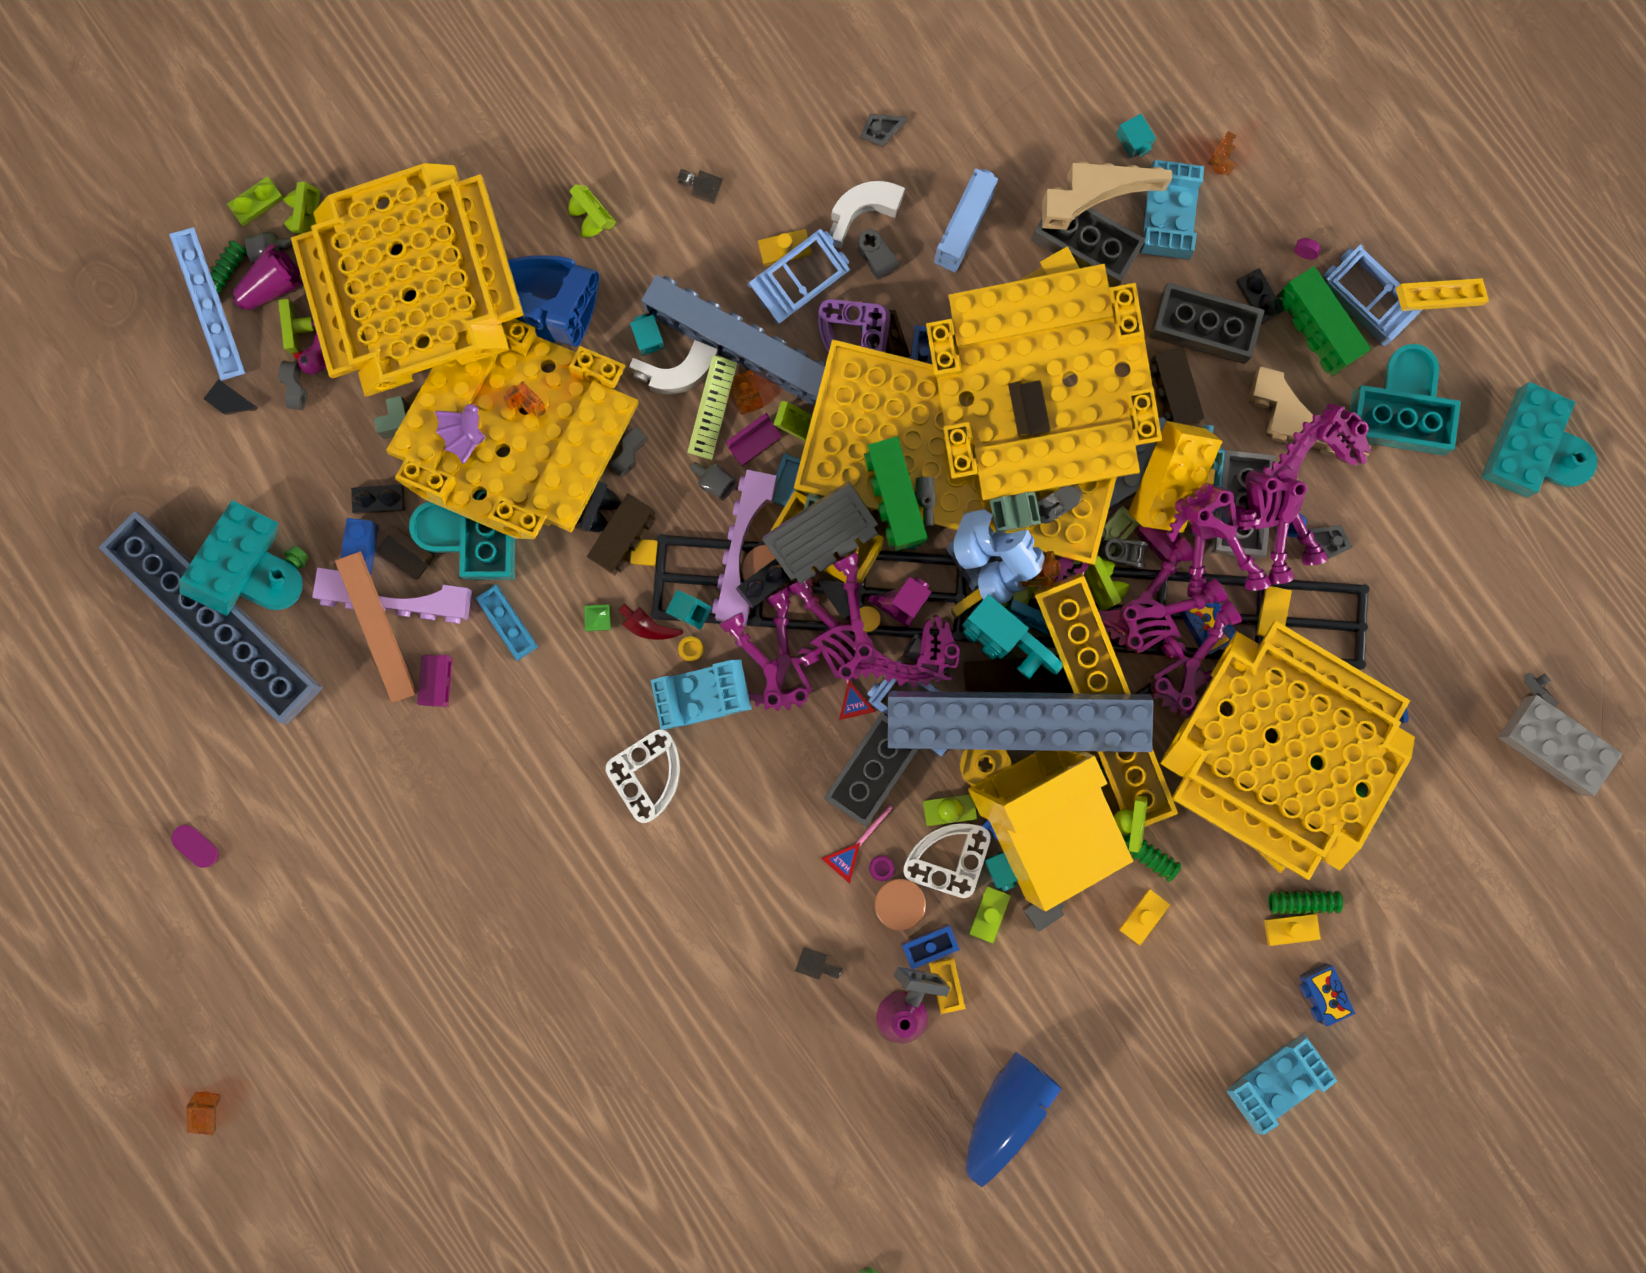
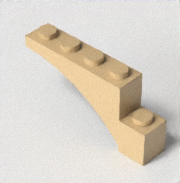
[1042,161,1172,230]
[1248,367,1371,457]

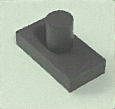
[894,967,950,1007]

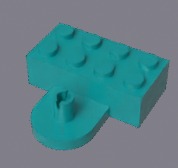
[1350,344,1461,456]
[1481,382,1597,498]
[409,490,516,580]
[179,500,303,616]
[960,594,1063,679]

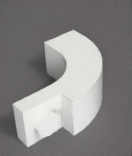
[829,181,905,249]
[629,340,719,395]

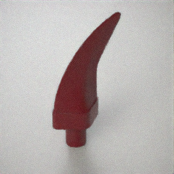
[618,603,683,640]

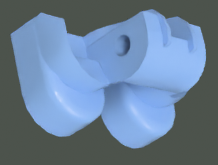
[954,509,1046,604]

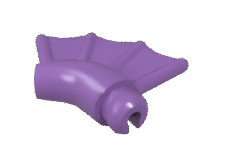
[435,404,485,464]

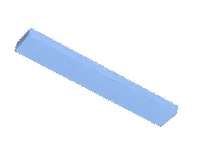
[169,227,246,381]

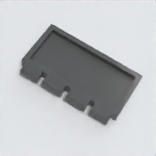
[762,481,879,584]

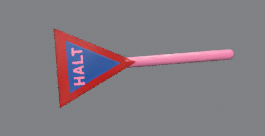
[836,637,875,720]
[821,805,893,884]

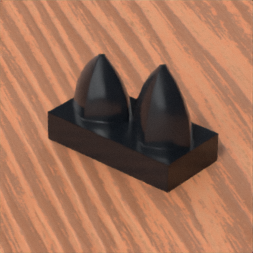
[1236,268,1284,324]
[574,481,622,532]
[351,485,405,514]
[736,558,791,609]

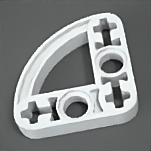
[606,730,680,823]
[903,824,991,898]

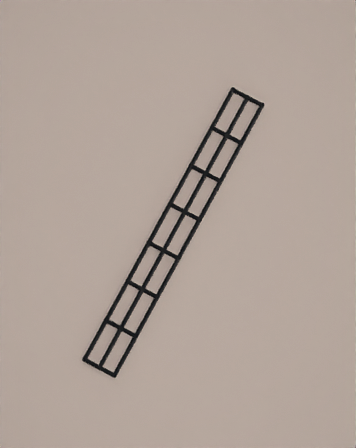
[651,534,1370,670]

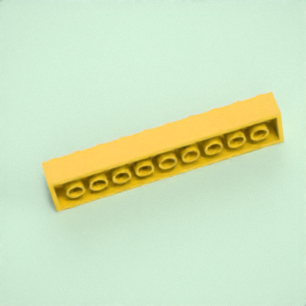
[1033,573,1178,826]

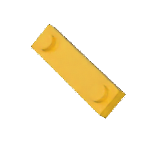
[1396,278,1489,311]

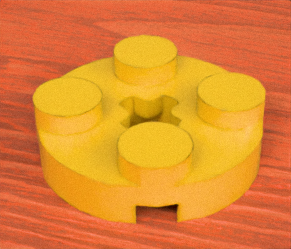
[960,749,1011,786]

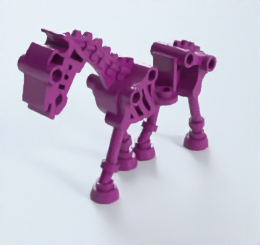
[1167,403,1370,598]
[1039,537,1242,718]
[719,552,960,711]

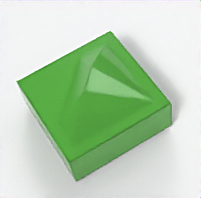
[584,605,611,632]

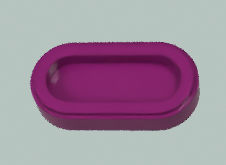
[171,825,219,868]

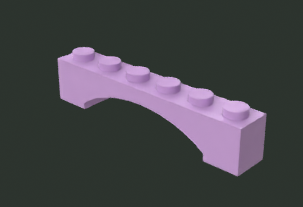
[712,470,777,626]
[312,568,473,624]

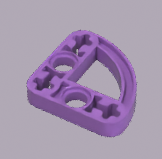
[818,299,890,353]

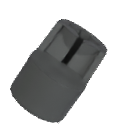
[278,360,308,410]
[610,427,648,477]
[1037,485,1083,524]

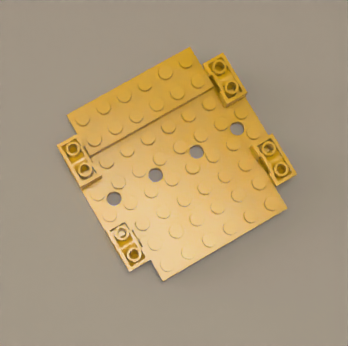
[291,163,524,397]
[926,264,1162,501]
[386,319,639,539]
[1160,621,1415,880]

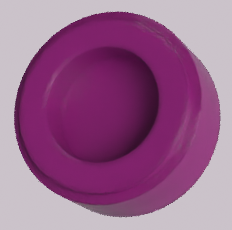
[1294,238,1321,260]
[869,855,895,881]

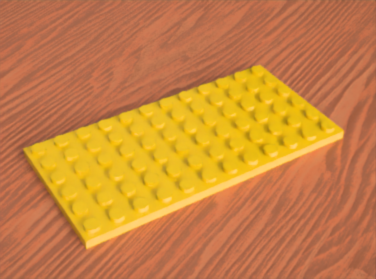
[794,339,1117,565]

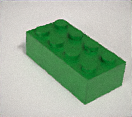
[1277,266,1371,377]
[864,436,927,551]

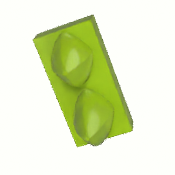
[227,176,284,227]
[283,182,321,235]
[568,184,617,238]
[1084,556,1130,611]

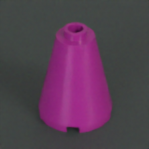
[233,244,304,310]
[876,991,928,1044]

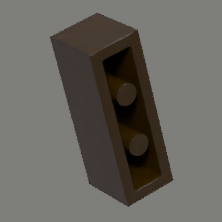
[1149,347,1204,426]
[586,493,656,576]

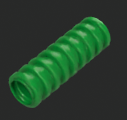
[210,240,247,294]
[1121,834,1181,882]
[1268,891,1343,914]

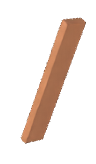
[335,551,417,703]

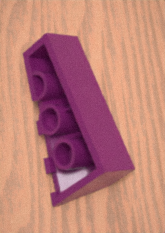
[866,577,931,628]

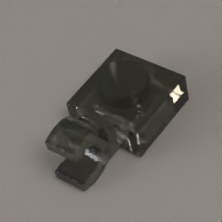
[677,169,723,204]
[795,946,842,980]

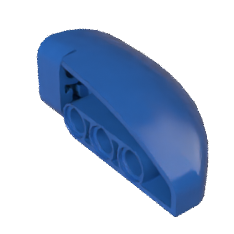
[508,255,599,347]
[966,1052,1062,1187]

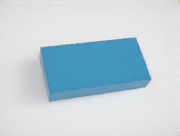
[773,453,801,507]

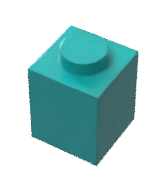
[1116,113,1156,159]
[630,314,665,356]
[666,590,712,630]
[984,851,1018,891]

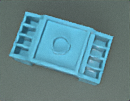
[1141,160,1204,260]
[651,659,752,730]
[1226,1033,1337,1135]

